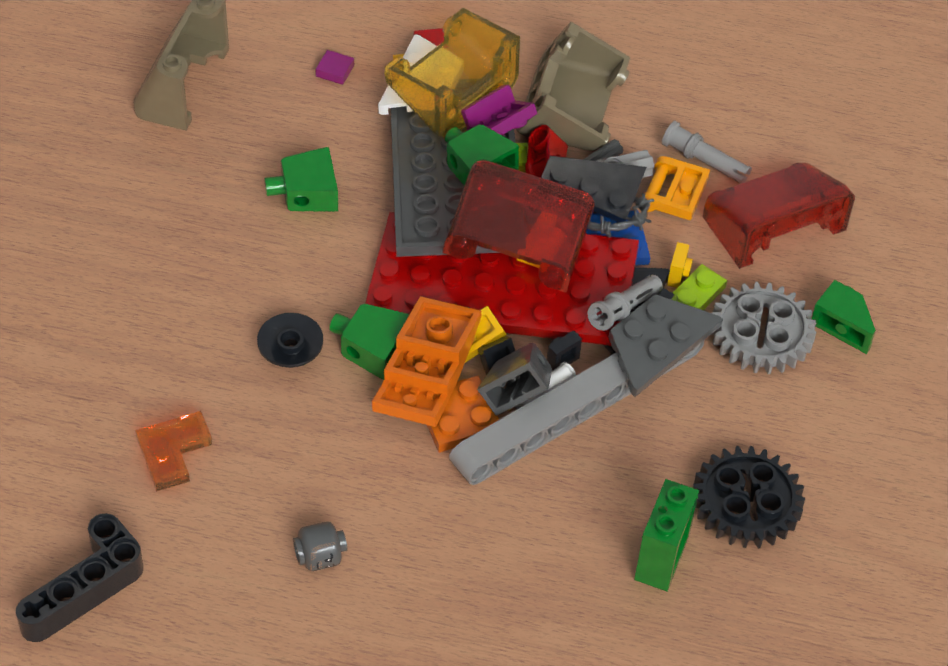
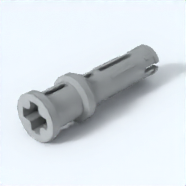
[662,120,752,185]
[587,275,663,331]

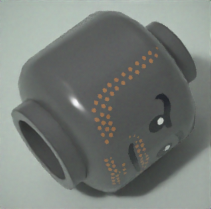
[293,522,347,571]

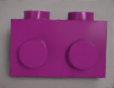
[461,84,537,137]

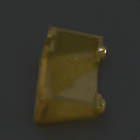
[385,8,520,139]

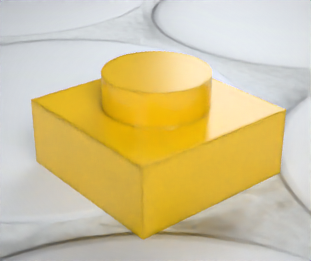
[667,242,693,288]

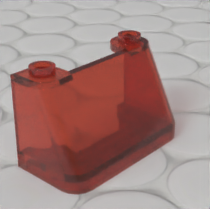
[442,160,595,293]
[702,162,855,269]

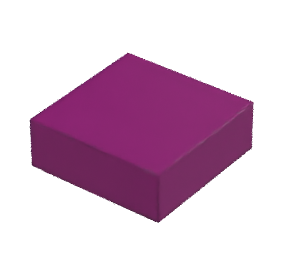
[316,50,354,85]

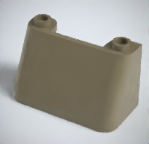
[133,0,229,131]
[516,22,630,151]

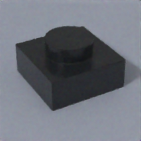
[547,330,582,371]
[478,336,515,375]

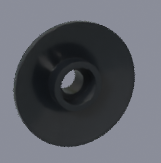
[257,313,324,368]

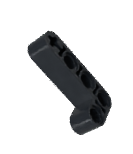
[16,513,143,642]

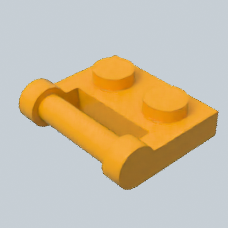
[641,156,710,221]

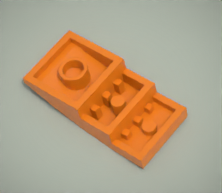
[372,296,482,427]

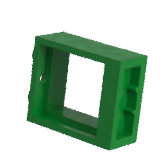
[634,479,699,592]

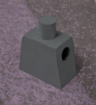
[477,343,552,416]

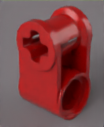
[525,125,568,185]

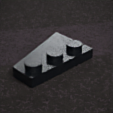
[537,156,647,222]

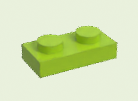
[671,264,727,311]

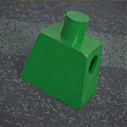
[445,125,519,195]
[264,147,338,212]
[329,304,410,380]

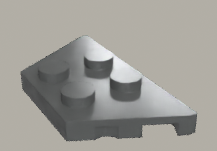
[608,294,723,397]

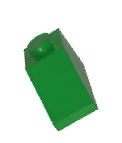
[812,280,876,354]

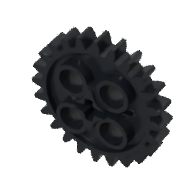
[693,446,805,548]

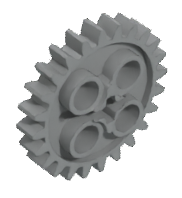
[711,282,816,374]

